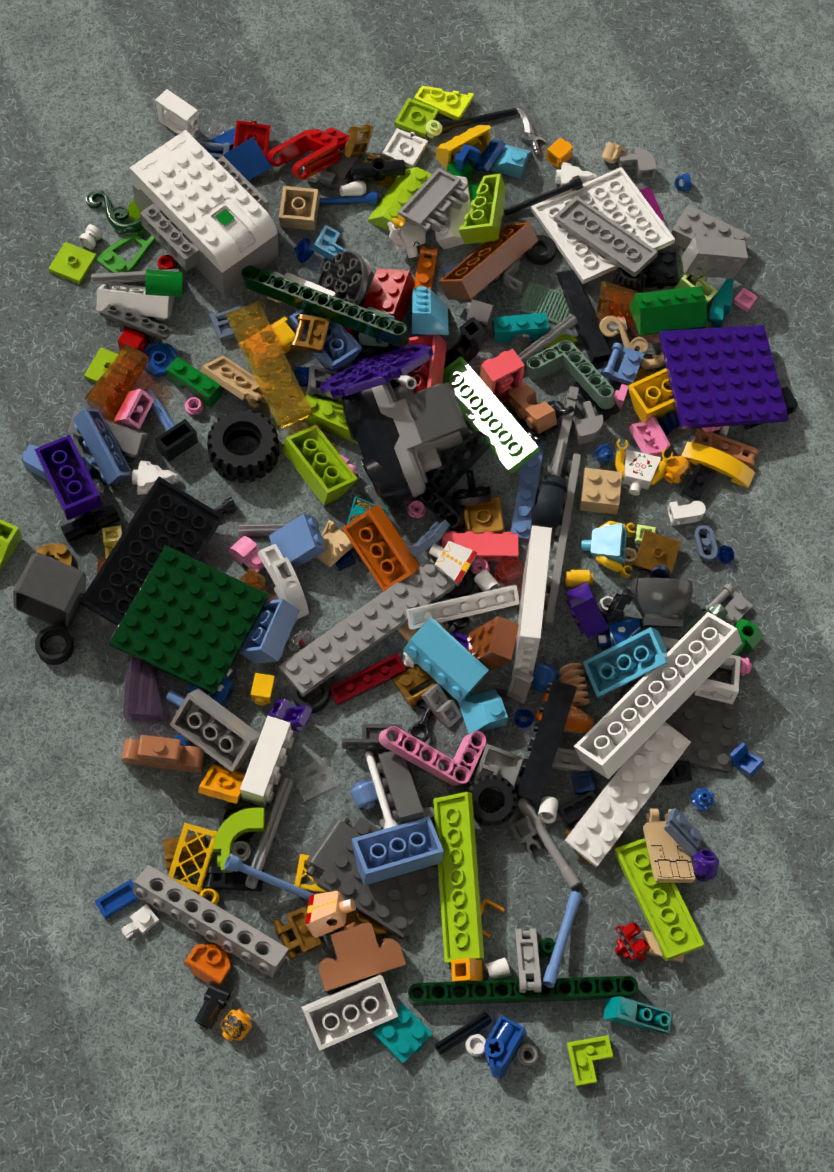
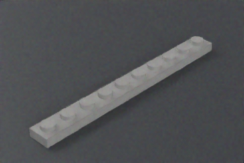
[542,453,581,630]

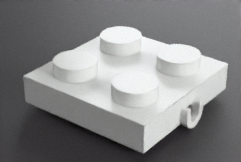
[382,128,428,168]

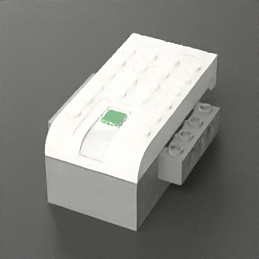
[130,130,279,296]

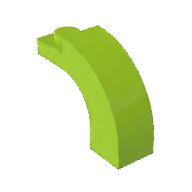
[213,808,265,873]

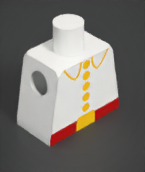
[429,541,477,586]

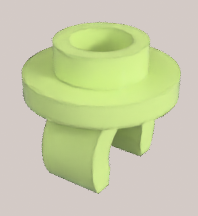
[425,120,442,139]

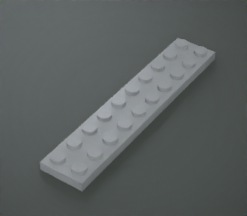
[279,559,455,696]

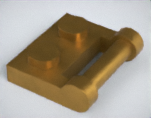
[344,124,373,158]
[290,314,330,354]
[392,664,443,708]

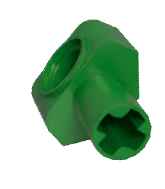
[732,619,764,656]

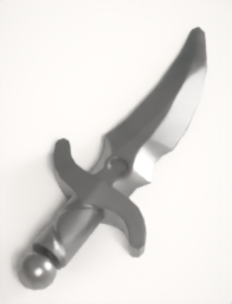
[517,108,546,157]

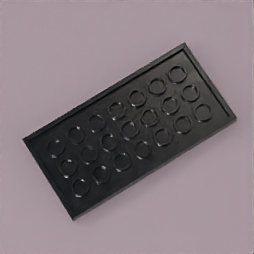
[79,477,224,626]

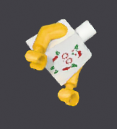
[615,439,673,496]

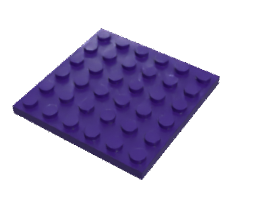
[659,325,789,429]

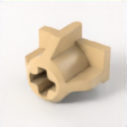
[601,142,628,164]

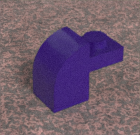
[268,699,313,732]

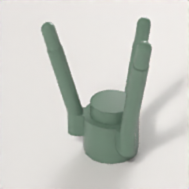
[684,603,728,629]

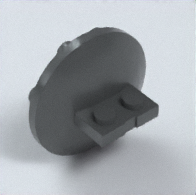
[317,251,368,307]

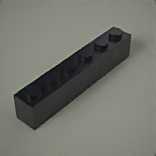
[515,679,578,803]

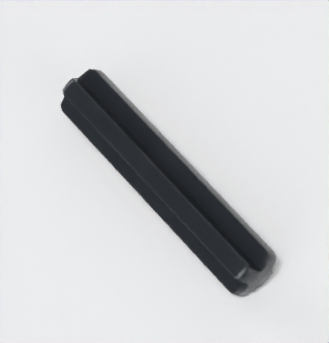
[435,1012,492,1055]

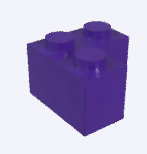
[566,582,609,639]

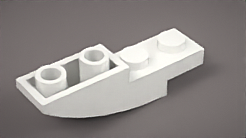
[258,544,309,620]

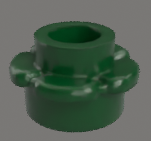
[538,938,556,958]

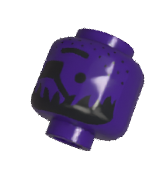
[692,849,719,882]

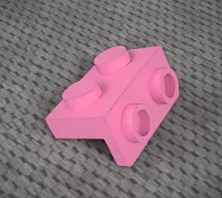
[629,416,670,456]

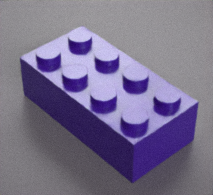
[34,434,102,520]

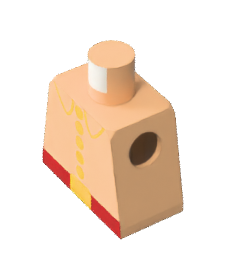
[305,891,356,938]

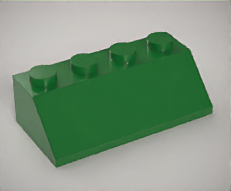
[629,286,707,336]

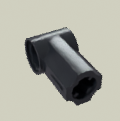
[194,983,231,1030]

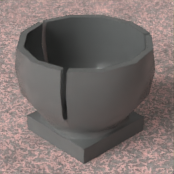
[630,578,693,628]

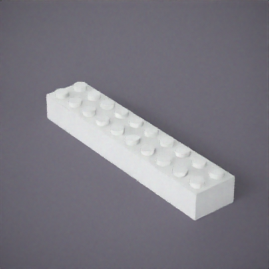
[574,612,742,779]

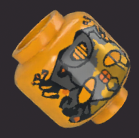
[664,456,690,484]
[221,1008,252,1042]

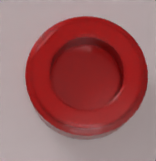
[157,255,175,270]

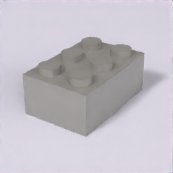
[681,236,748,279]

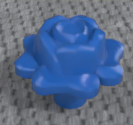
[594,443,615,465]
[691,788,715,811]

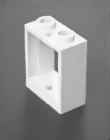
[155,89,201,138]
[694,654,741,704]

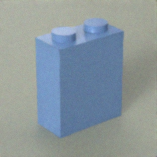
[269,514,326,570]

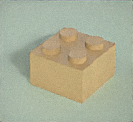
[279,186,320,231]
[579,468,622,515]

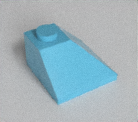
[490,144,531,179]
[458,689,508,734]

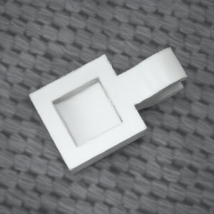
[121,904,159,939]

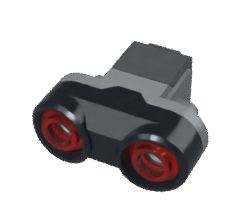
[342,377,470,507]

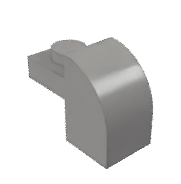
[617,148,657,180]
[573,401,603,445]

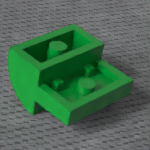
[145,269,183,297]

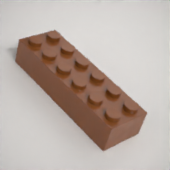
[439,222,538,301]

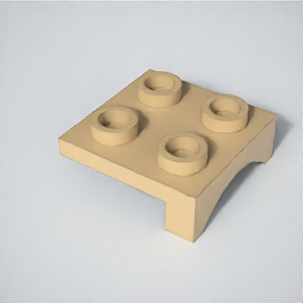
[314,520,353,567]

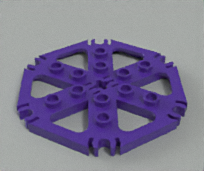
[320,344,434,398]

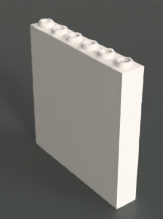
[512,526,552,676]

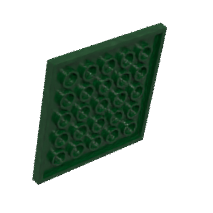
[108,545,269,696]

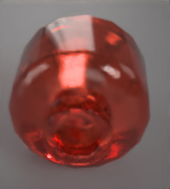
[494,557,523,585]

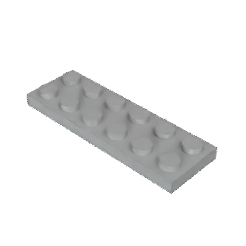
[554,196,658,277]

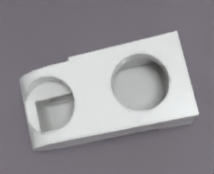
[667,501,706,526]

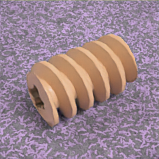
[559,663,590,706]

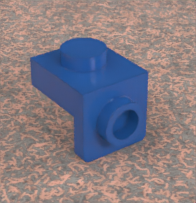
[454,144,480,172]
[730,743,765,778]

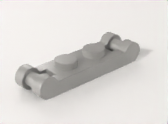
[515,928,541,993]

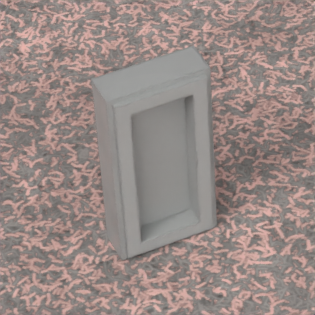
[507,669,534,704]

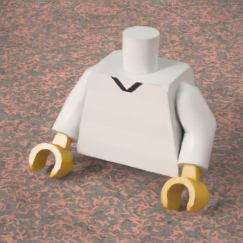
[387,215,426,258]

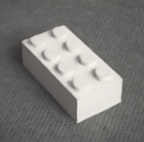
[240,716,294,808]

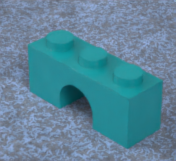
[492,312,549,344]

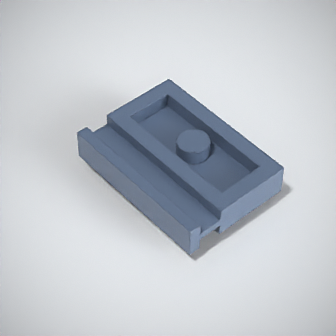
[664,808,702,857]

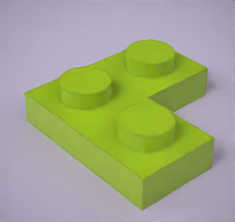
[566,1035,613,1087]

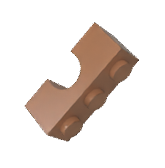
[507,383,557,434]

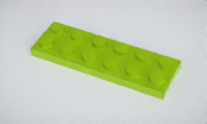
[614,838,705,961]

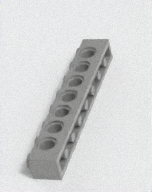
[132,865,289,978]

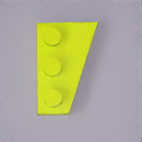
[414,86,474,120]

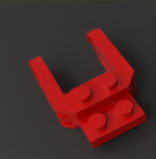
[267,127,350,180]

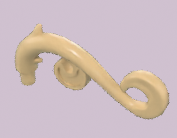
[599,316,665,370]

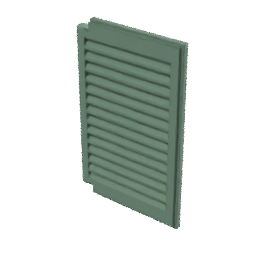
[519,281,572,329]

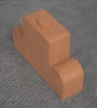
[121,735,206,773]
[318,921,406,991]

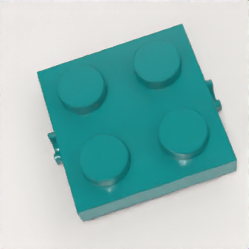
[372,1003,433,1065]

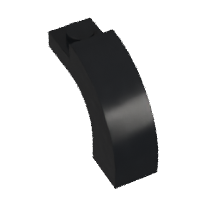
[444,317,486,369]

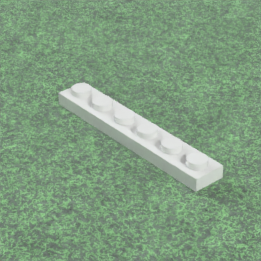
[406,585,520,629]

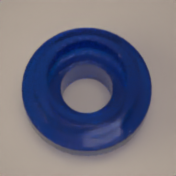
[717,545,734,564]
[514,709,533,728]

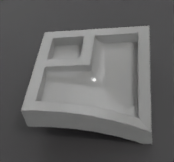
[473,744,523,792]

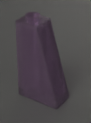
[123,655,165,721]

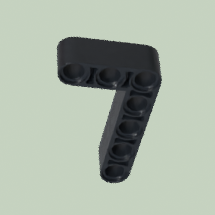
[418,431,491,531]

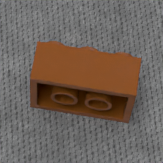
[467,616,519,673]

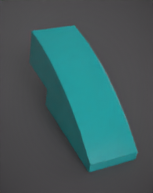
[707,279,734,328]

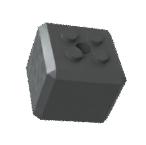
[13,552,86,630]

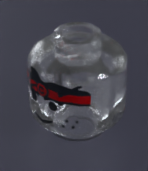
[285,627,315,654]

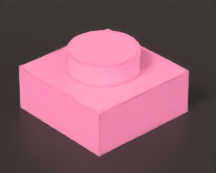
[733,288,758,312]
[614,384,628,410]

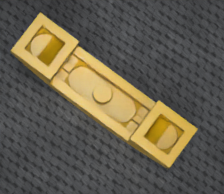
[681,442,755,488]

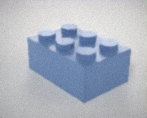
[239,599,300,664]

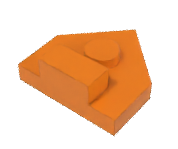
[184,943,231,986]

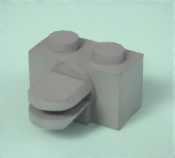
[465,299,494,325]

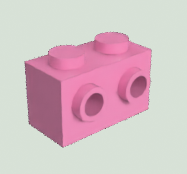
[113,389,155,430]

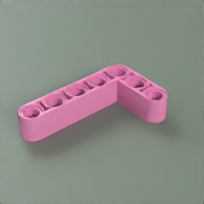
[379,726,486,787]

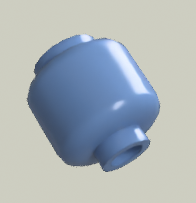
[350,778,378,810]

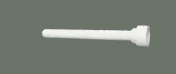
[365,751,399,829]

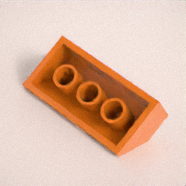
[342,504,419,592]

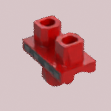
[615,922,651,962]

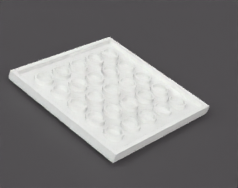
[531,167,675,284]

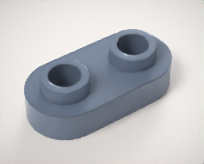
[694,525,718,562]

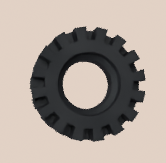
[612,267,647,294]

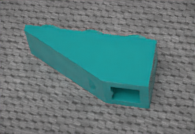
[603,996,672,1033]

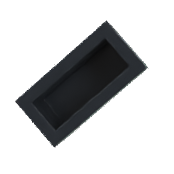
[155,419,198,462]

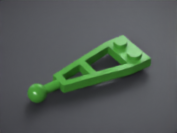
[96,228,157,273]

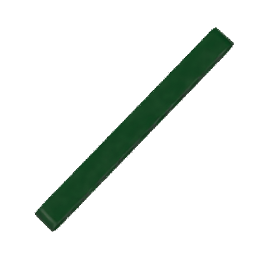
[241,266,410,347]
[408,976,638,1006]

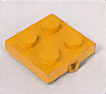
[198,764,245,804]

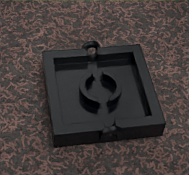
[642,252,679,289]

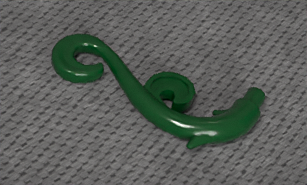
[86,190,144,234]

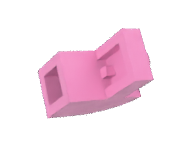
[228,536,265,575]

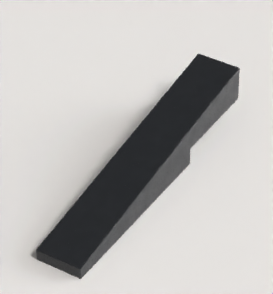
[557,270,611,364]

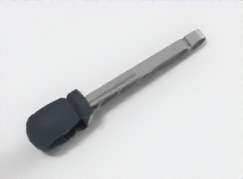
[530,386,579,528]

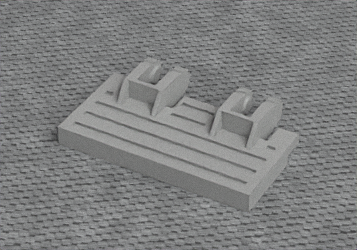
[398,168,469,232]

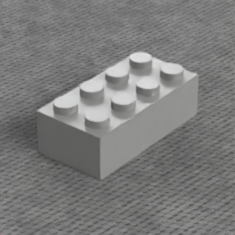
[671,205,750,249]
[170,688,261,772]

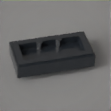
[557,791,597,827]

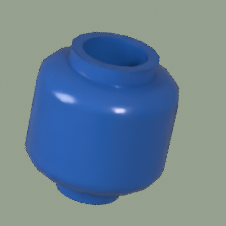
[532,662,559,693]

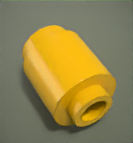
[565,570,593,589]

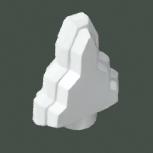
[555,162,597,186]
[132,460,178,495]

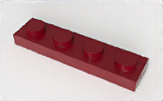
[329,653,407,706]

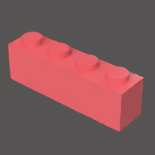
[441,531,518,562]

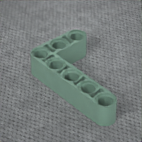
[527,340,615,409]

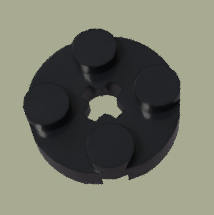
[605,586,634,624]

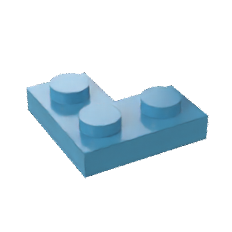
[312,225,348,260]

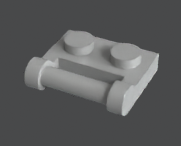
[702,584,753,627]

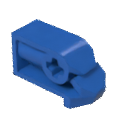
[484,1015,527,1079]

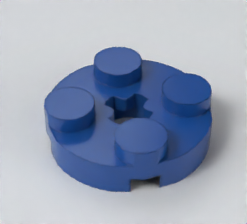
[141,342,178,378]

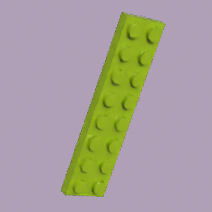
[433,792,484,964]

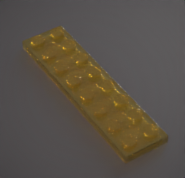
[225,300,313,429]

